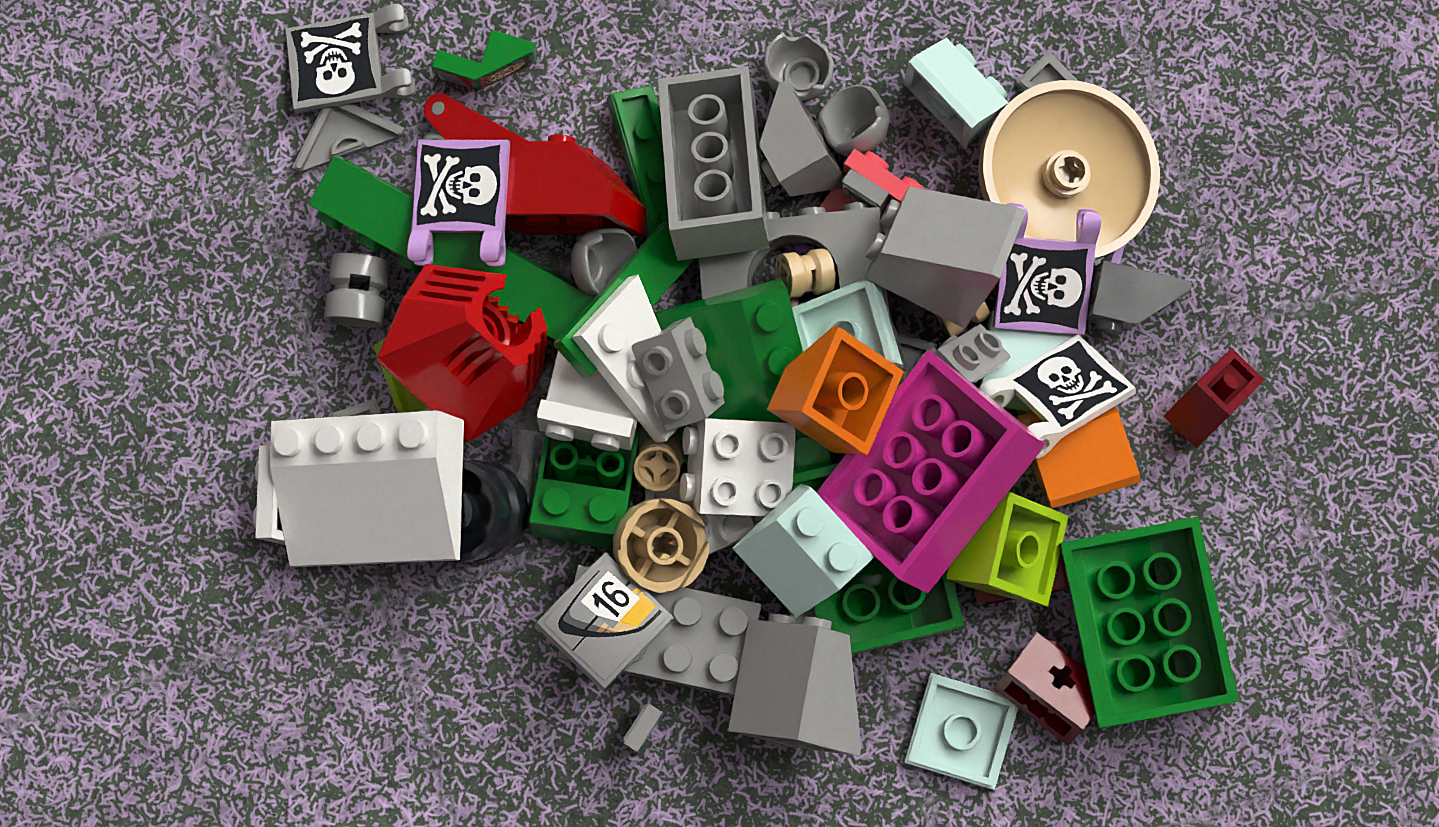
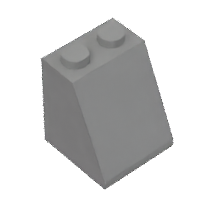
[865,186,1026,329]
[728,613,861,756]

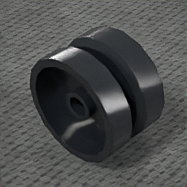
[447,460,529,563]

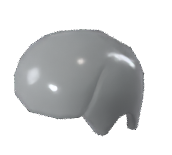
[763,33,834,101]
[818,84,890,156]
[571,228,638,297]

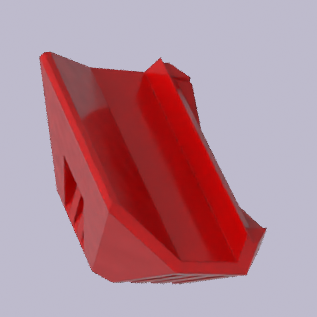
[376,264,547,442]

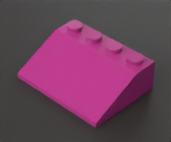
[816,350,1046,593]

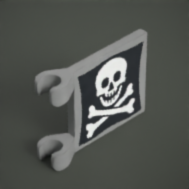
[286,4,416,113]

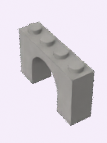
[699,202,893,324]

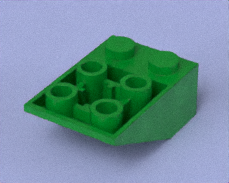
[530,421,642,549]

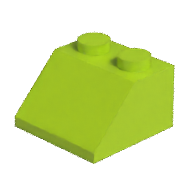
[946,492,1069,607]

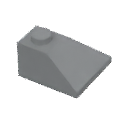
[759,79,845,197]

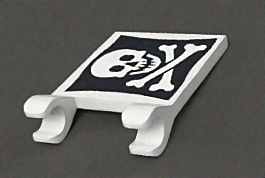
[979,334,1136,459]

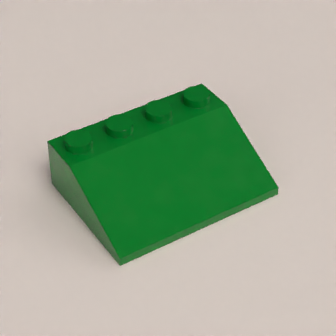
[654,278,832,474]
[792,463,965,655]
[1060,516,1239,729]

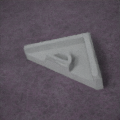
[292,103,405,173]

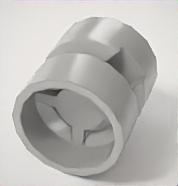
[324,253,391,328]

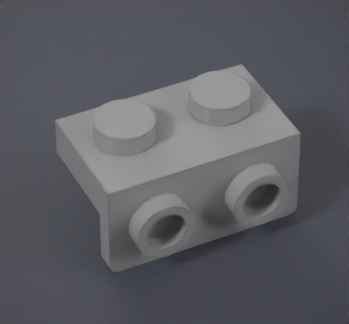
[632,317,725,431]
[913,324,1011,384]

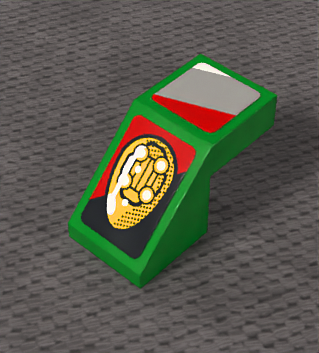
[432,30,538,91]

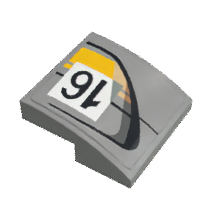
[535,552,674,691]

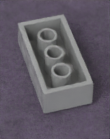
[658,66,770,261]
[558,565,762,697]

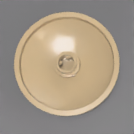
[978,80,1160,260]

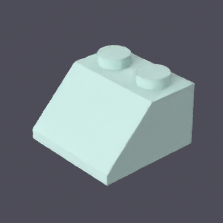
[904,37,1008,149]
[732,484,874,618]

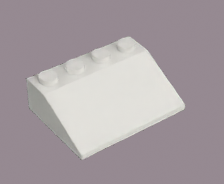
[270,410,464,567]

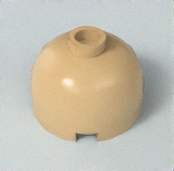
[613,498,709,593]

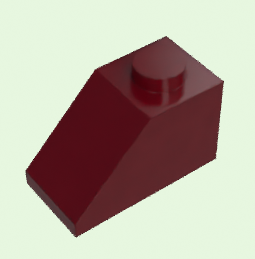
[1164,348,1265,449]

